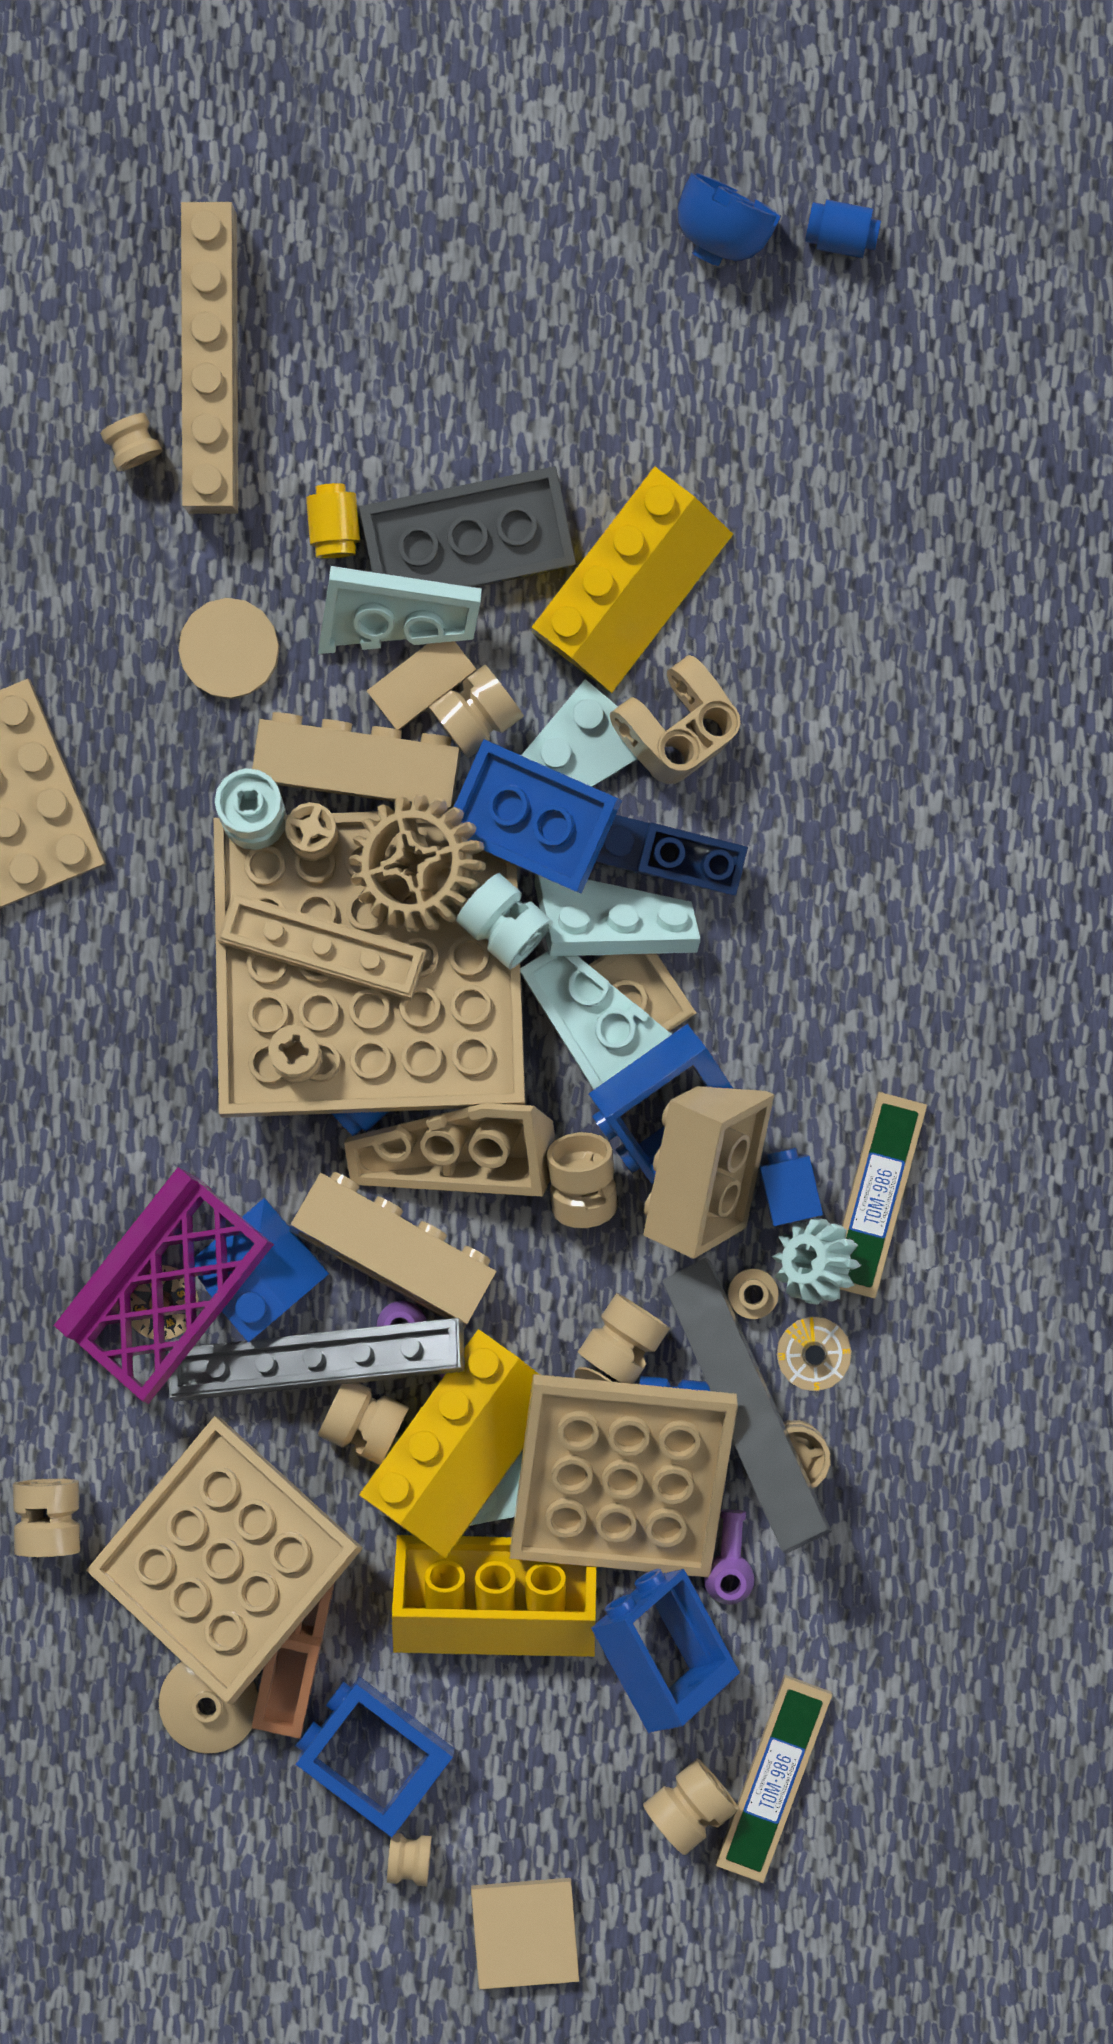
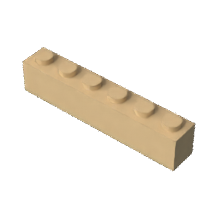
[181,202,238,514]

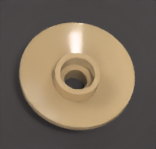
[159,1661,258,1753]

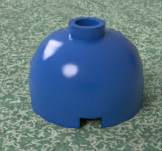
[678,173,781,266]

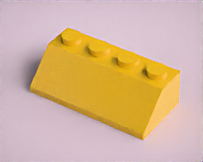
[532,466,733,694]
[359,1329,540,1559]
[392,1535,596,1657]

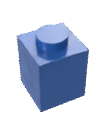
[759,1147,823,1226]

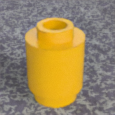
[306,483,360,559]

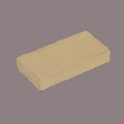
[367,641,477,730]

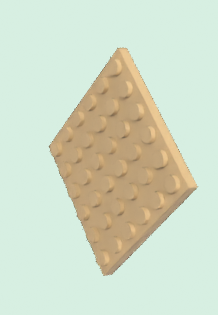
[213,809,525,1118]

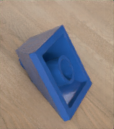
[194,1198,330,1343]

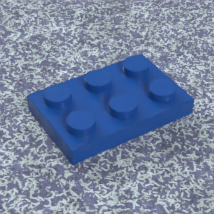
[454,739,622,894]

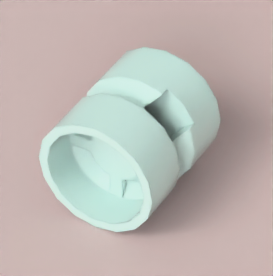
[215,768,287,850]
[456,873,553,970]

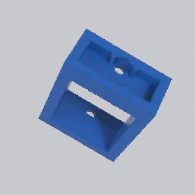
[588,1024,734,1184]
[591,1569,740,1733]
[295,1676,455,1837]

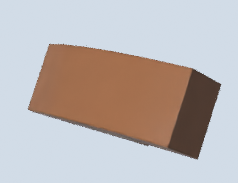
[251,1583,335,1739]

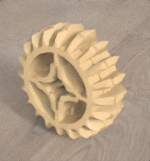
[348,794,486,933]

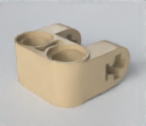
[610,655,740,784]

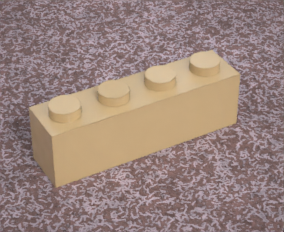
[252,712,461,809]
[289,1172,497,1328]

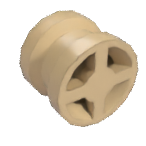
[100,413,162,471]
[285,802,339,861]
[269,1025,322,1082]
[387,1833,432,1887]

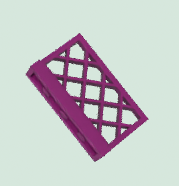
[53,1167,274,1404]

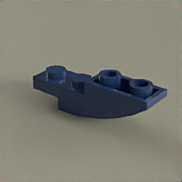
[595,815,748,896]

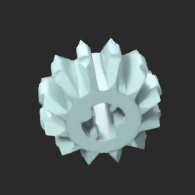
[772,1218,861,1305]

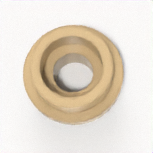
[728,1269,778,1319]

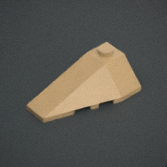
[344,1103,555,1197]

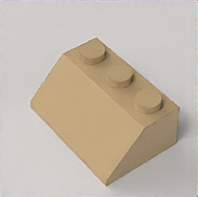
[643,1086,774,1259]

